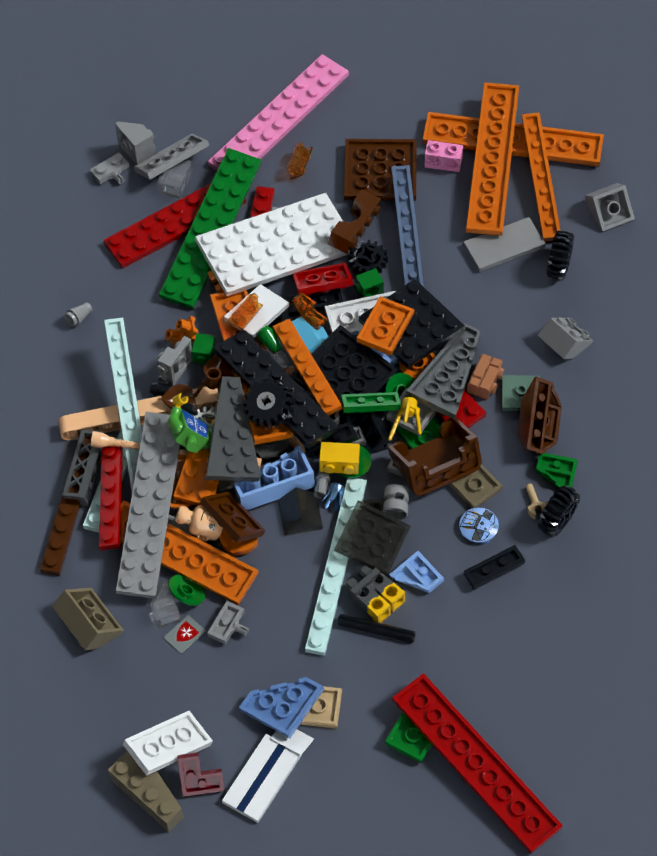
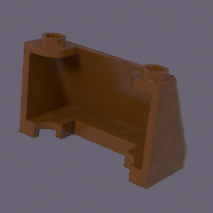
[388,418,482,496]

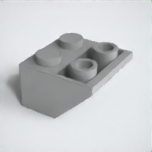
[538,317,593,359]

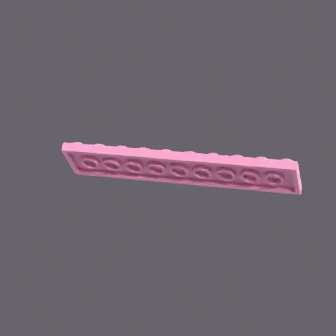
[208,54,349,171]

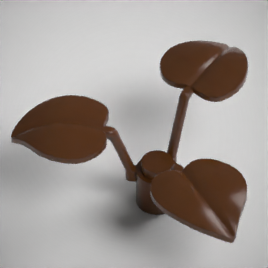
[161,355,234,409]

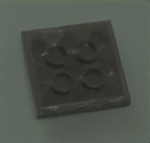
[334,500,411,576]

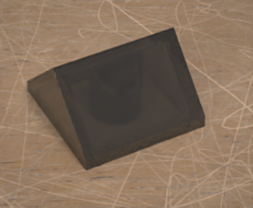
[278,487,323,536]

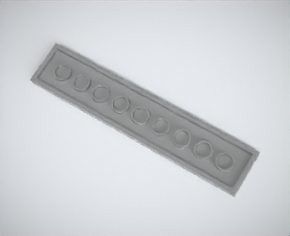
[116,412,180,599]

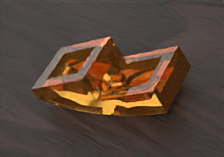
[292,292,328,330]

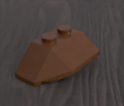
[517,376,562,455]

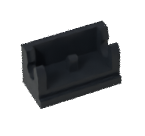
[357,411,398,451]

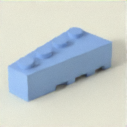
[234,445,315,510]

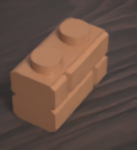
[467,354,505,400]

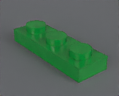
[340,392,401,413]

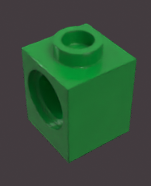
[354,268,384,298]

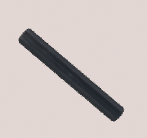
[337,614,416,643]

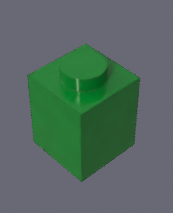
[192,333,216,365]

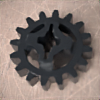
[348,240,388,274]

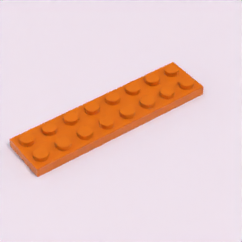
[120,500,259,606]

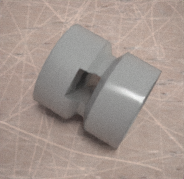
[382,484,410,521]

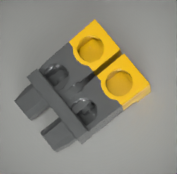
[345,565,406,623]

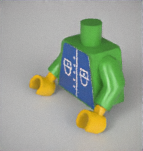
[168,393,215,453]

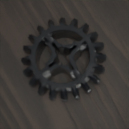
[547,230,574,280]
[538,485,580,537]

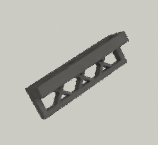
[62,429,104,507]

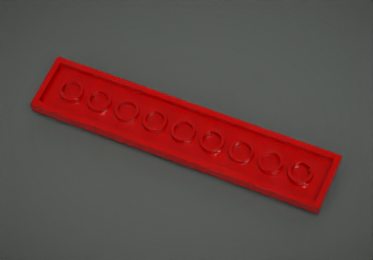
[392,673,563,854]

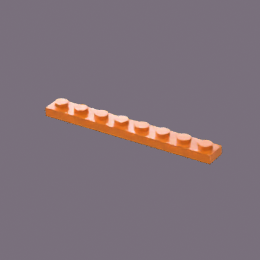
[522,112,561,242]

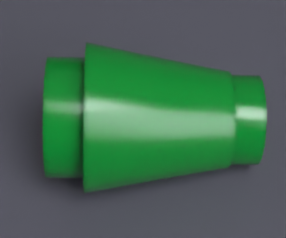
[256,325,283,354]

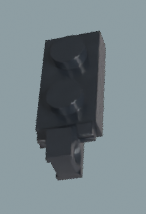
[304,421,359,458]

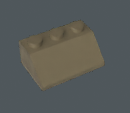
[52,588,124,650]

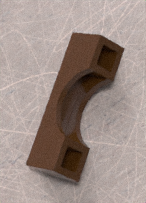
[327,189,381,254]

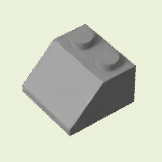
[115,122,156,165]
[585,183,635,231]

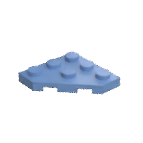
[239,677,324,739]

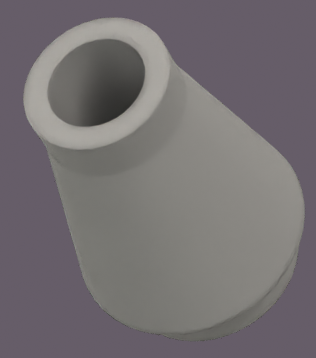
[64,302,92,326]

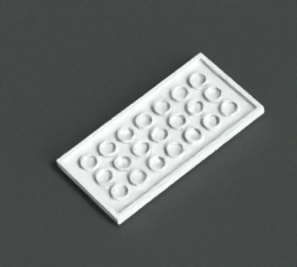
[195,193,355,296]

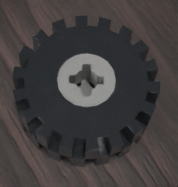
[243,378,295,430]

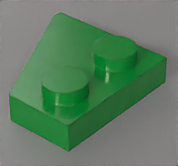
[536,453,578,488]

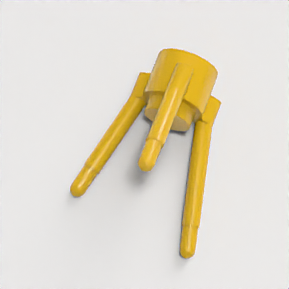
[388,397,422,441]

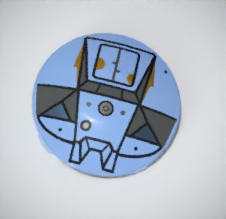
[459,508,499,544]

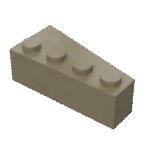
[108,751,184,832]

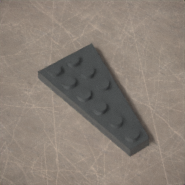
[406,323,481,420]
[204,376,261,481]

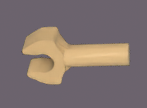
[525,484,546,519]

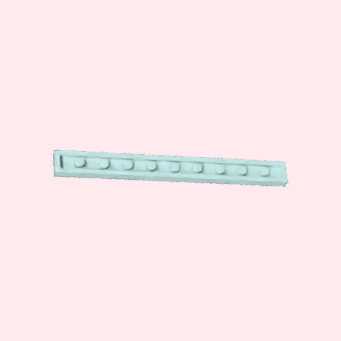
[104,318,142,493]
[305,478,367,656]

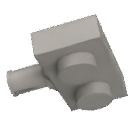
[90,152,130,185]
[207,601,249,645]

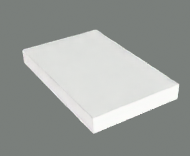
[224,284,289,339]

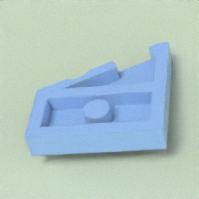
[389,551,445,593]

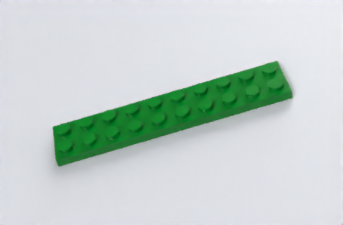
[159,148,262,310]

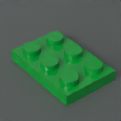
[385,712,432,764]

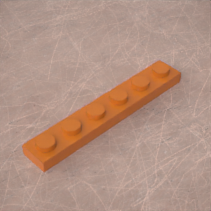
[273,318,342,416]

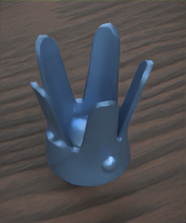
[321,482,345,512]

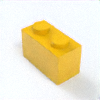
[319,442,360,475]

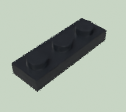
[285,288,343,317]
[464,545,525,590]

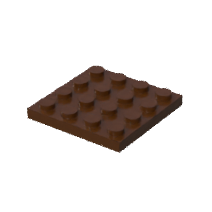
[344,139,417,201]

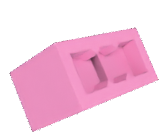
[425,140,463,172]

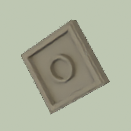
[448,464,503,509]

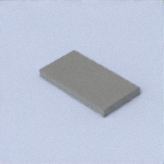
[133,134,210,179]
[464,217,545,272]

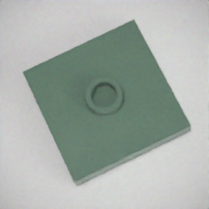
[502,375,540,411]

